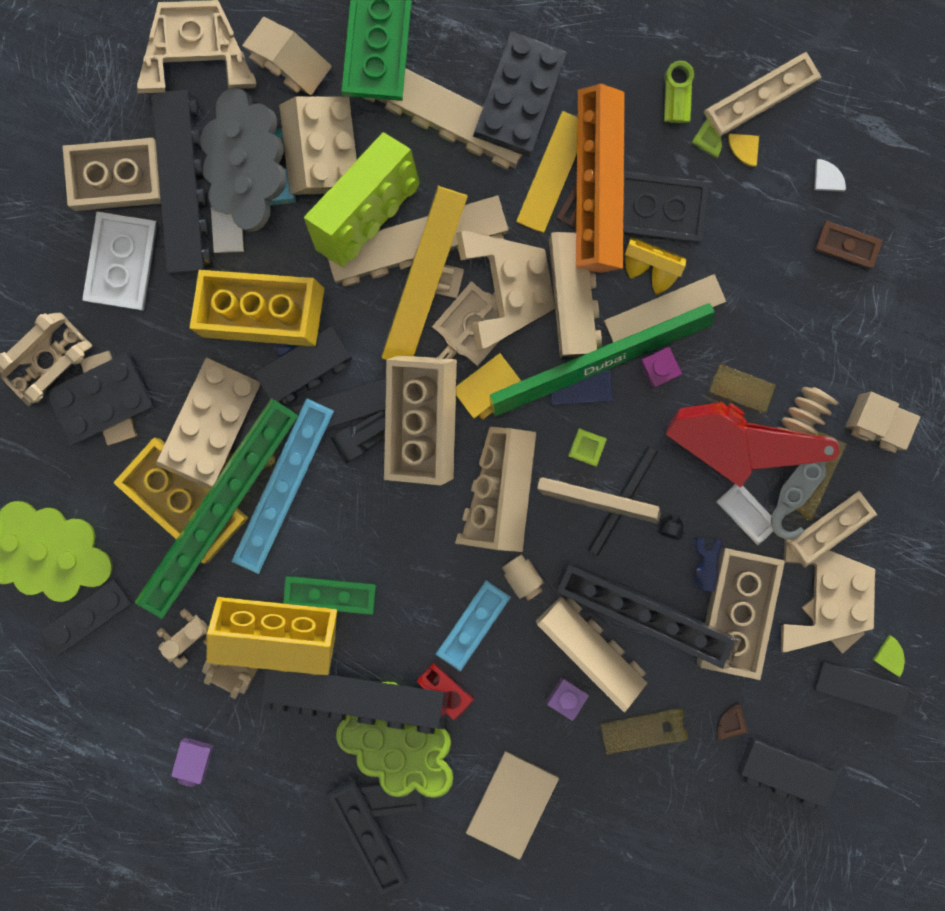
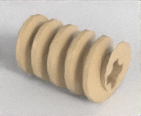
[778,387,838,435]

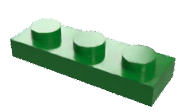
[283,576,376,615]

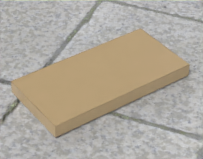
[537,477,661,524]

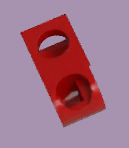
[417,663,475,720]

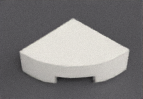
[814,159,846,192]

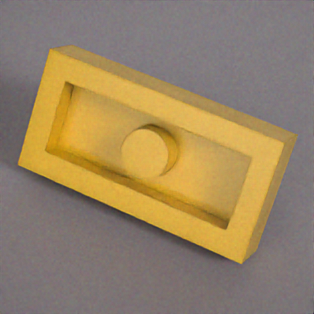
[625,236,687,295]

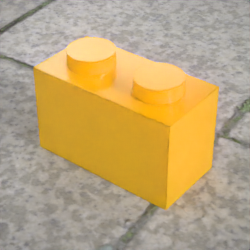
[456,353,521,420]

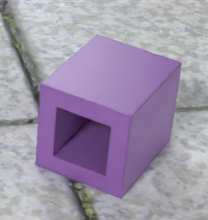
[546,676,589,721]
[171,737,214,787]

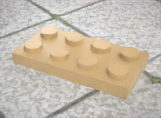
[156,358,260,489]

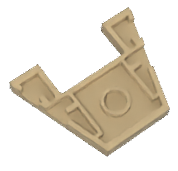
[137,0,256,93]
[456,231,555,350]
[781,539,875,653]

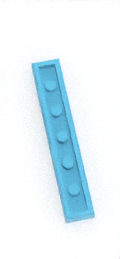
[231,398,334,574]

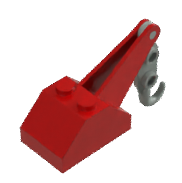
[666,402,840,539]

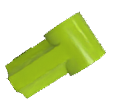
[664,61,694,123]

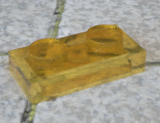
[708,364,776,413]

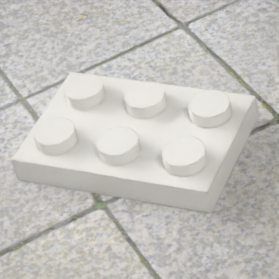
[82,212,158,311]

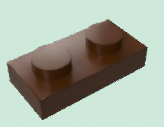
[815,220,883,270]

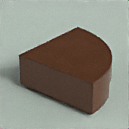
[717,703,748,740]

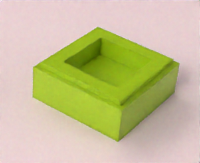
[568,428,607,467]

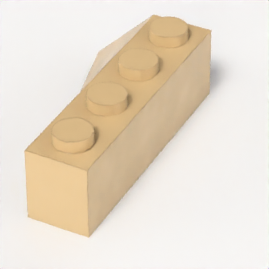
[455,427,536,552]

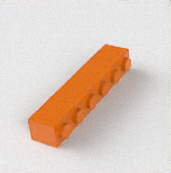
[576,84,624,273]

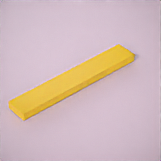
[381,186,468,360]

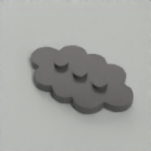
[200,87,286,232]

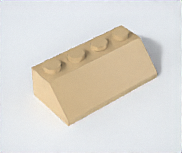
[549,232,602,359]
[535,596,647,712]

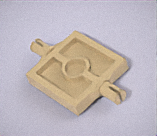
[432,281,499,367]

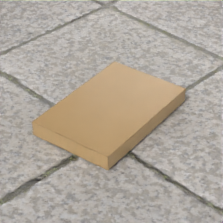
[466,751,559,860]

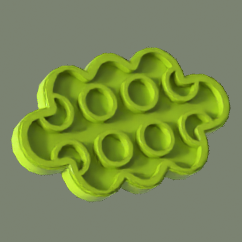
[0,501,113,602]
[336,681,454,798]

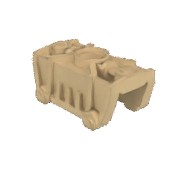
[0,313,93,407]

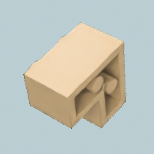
[242,17,332,95]
[845,392,920,453]

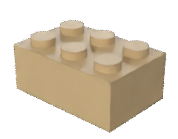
[279,97,357,195]
[63,138,161,211]

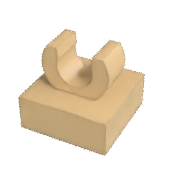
[435,265,464,299]

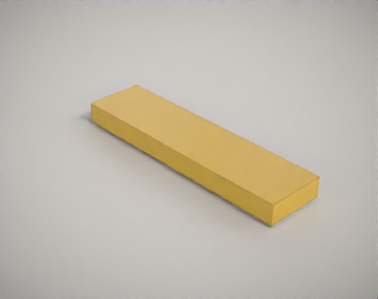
[516,111,578,234]

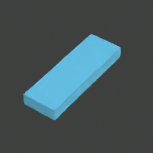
[436,580,511,672]

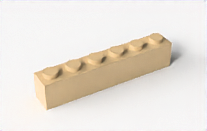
[364,69,522,170]
[328,195,508,287]

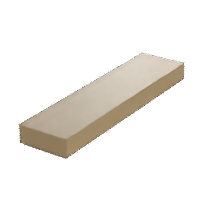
[704,52,821,137]
[604,274,726,343]

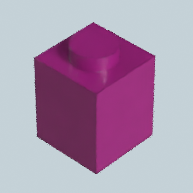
[639,347,682,388]

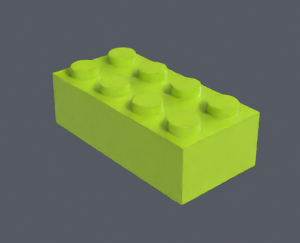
[304,132,420,268]

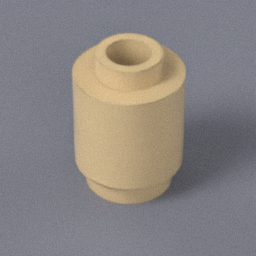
[502,554,544,601]

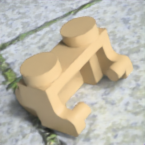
[157,608,209,669]
[202,660,259,699]

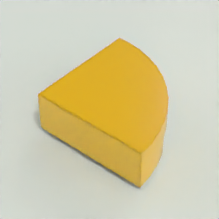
[728,134,759,167]

